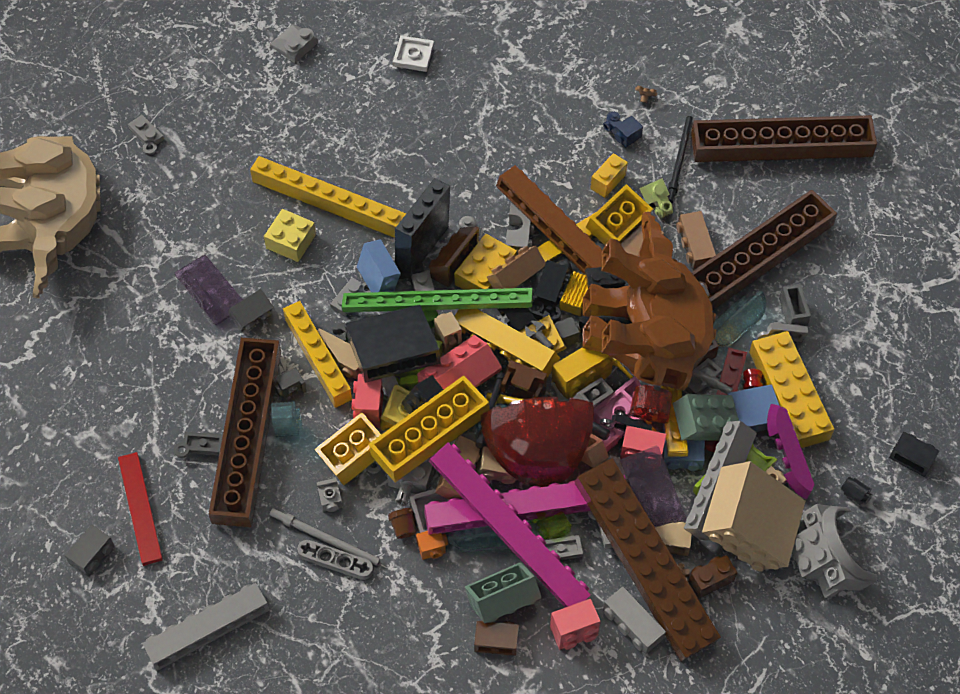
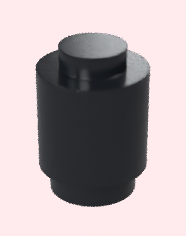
[841,477,873,505]

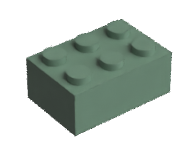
[672,394,739,441]
[465,562,541,623]

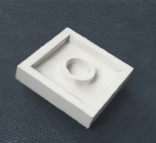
[393,35,434,72]

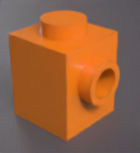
[416,531,448,560]

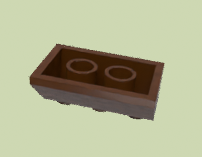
[429,226,479,287]

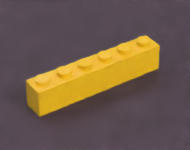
[283,301,352,408]
[454,309,560,377]

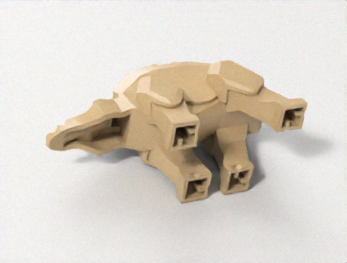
[0,136,101,299]

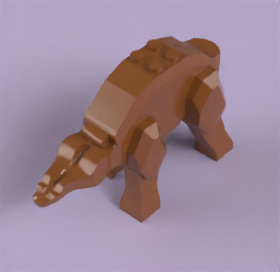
[583,212,716,391]

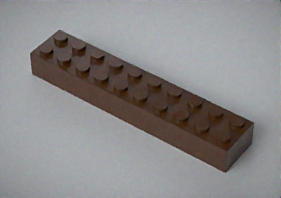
[691,115,877,162]
[691,190,837,310]
[208,337,281,527]
[575,458,721,662]

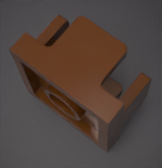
[501,360,547,402]

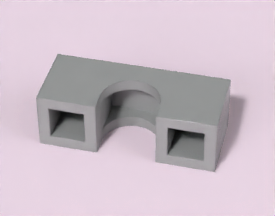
[505,202,534,255]

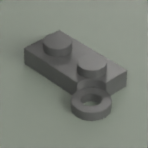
[174,432,223,458]

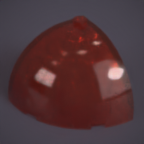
[481,397,594,488]

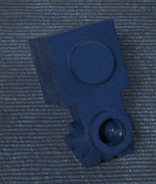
[603,111,643,148]

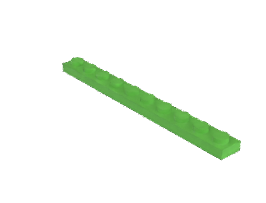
[341,288,533,312]

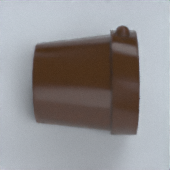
[388,508,416,539]

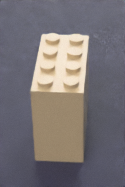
[702,461,806,571]

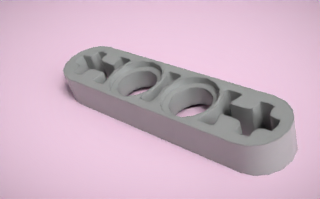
[297,540,373,580]

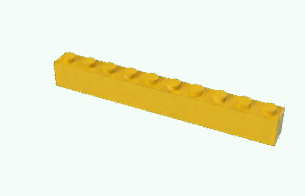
[250,156,406,238]

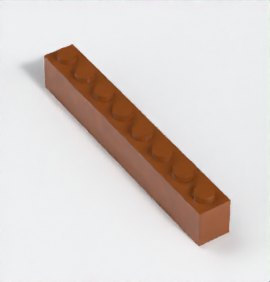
[496,165,602,274]

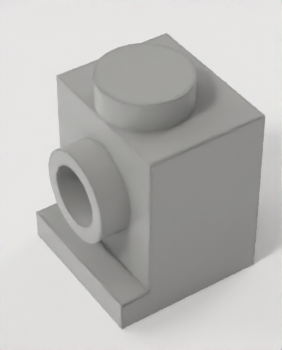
[316,478,343,512]

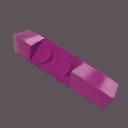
[767,404,815,500]

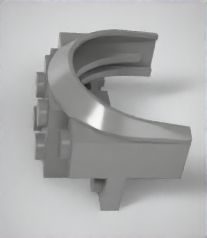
[792,504,877,598]

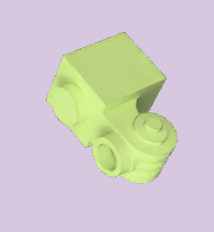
[639,178,673,219]

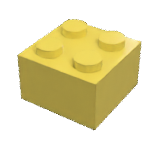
[264,209,316,262]

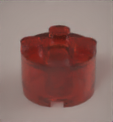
[630,385,673,424]

